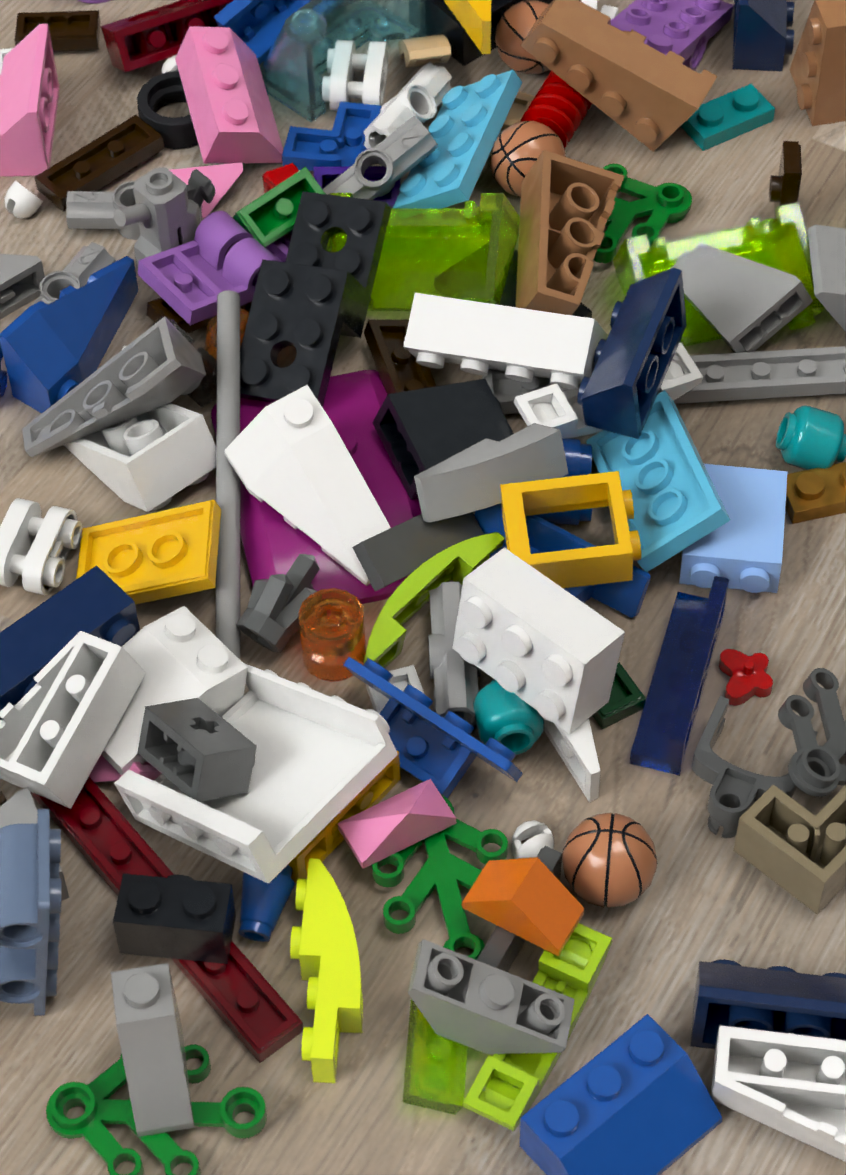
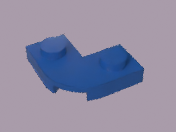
[282,101,382,172]

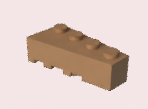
[520,0,718,152]
[515,150,624,315]

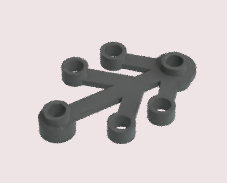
[778,668,846,797]

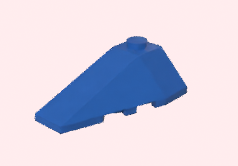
[0,256,139,414]

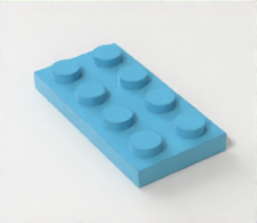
[392,70,522,221]
[586,390,730,572]

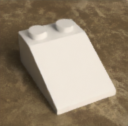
[64,403,216,512]
[101,606,248,775]

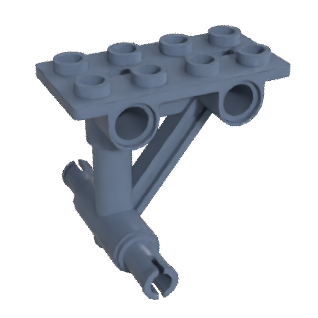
[0,809,61,1016]

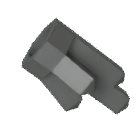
[236,554,323,653]

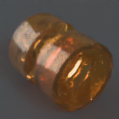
[298,588,366,682]

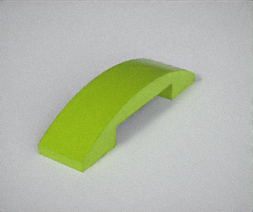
[363,532,505,668]
[463,923,612,1131]

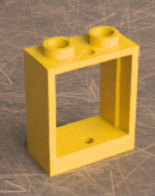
[500,471,641,588]

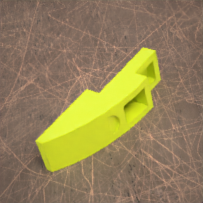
[290,858,363,1083]

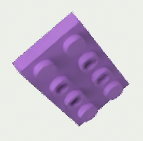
[611,0,734,71]
[138,211,333,325]

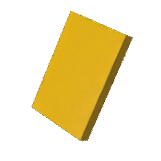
[76,500,221,605]

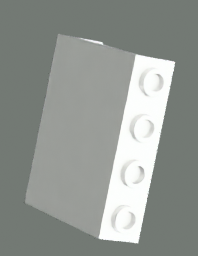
[114,663,398,884]

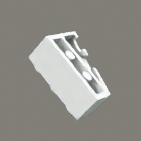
[0,631,146,809]
[711,1025,846,1162]

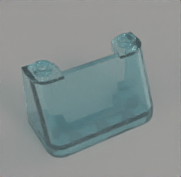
[261,0,426,123]

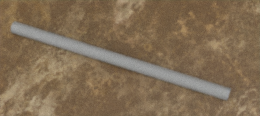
[216,290,241,660]

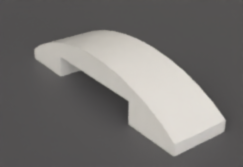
[514,342,703,439]

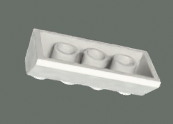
[403,293,608,389]

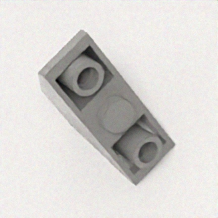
[408,939,575,1054]

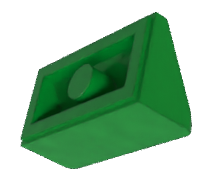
[233,167,326,248]

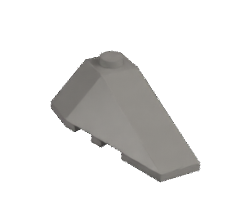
[22,316,206,457]

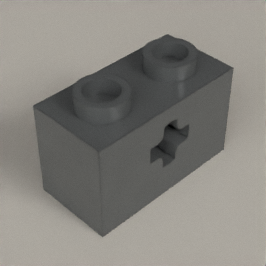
[137,698,257,802]

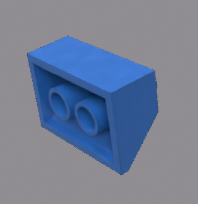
[519,1014,723,1175]

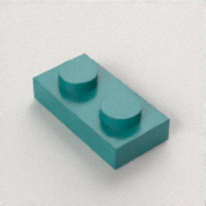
[681,83,775,151]

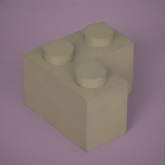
[734,784,846,915]

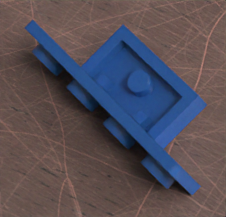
[214,0,335,65]
[474,503,651,618]
[343,657,523,799]

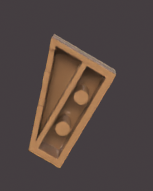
[789,0,846,126]

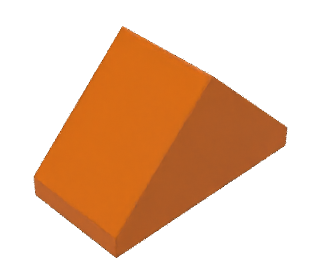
[462,857,585,956]

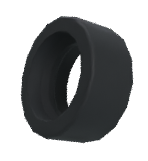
[137,71,198,149]

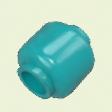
[776,405,846,470]
[473,680,544,755]

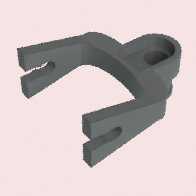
[692,696,818,838]

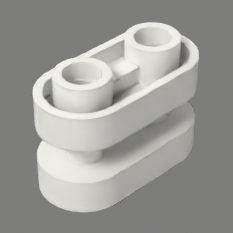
[322,40,389,111]
[0,498,82,595]

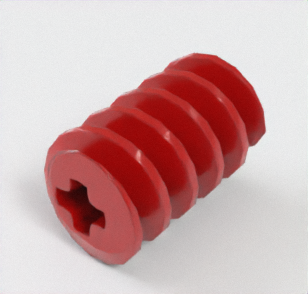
[520,71,593,149]

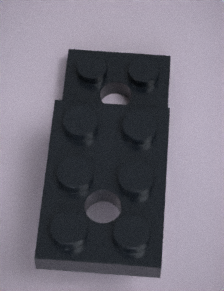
[240,191,392,408]

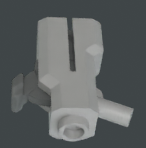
[114,167,215,271]

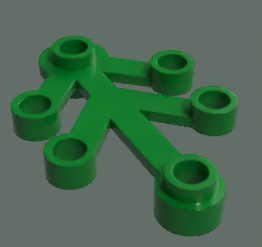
[593,164,692,263]
[372,795,508,960]
[46,1044,267,1175]

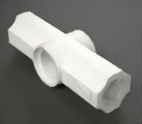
[363,62,452,149]

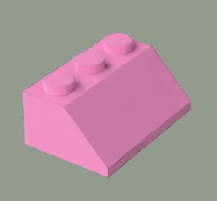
[0,24,60,176]
[175,26,283,163]

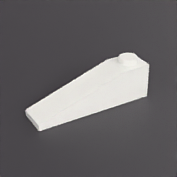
[224,385,391,586]

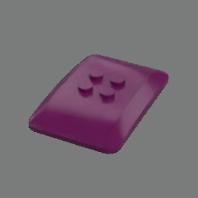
[211,370,422,614]

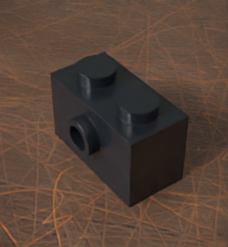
[113,873,236,964]

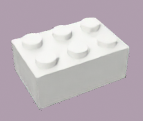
[452,547,625,734]

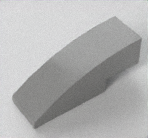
[414,423,569,523]

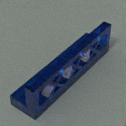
[630,576,729,776]

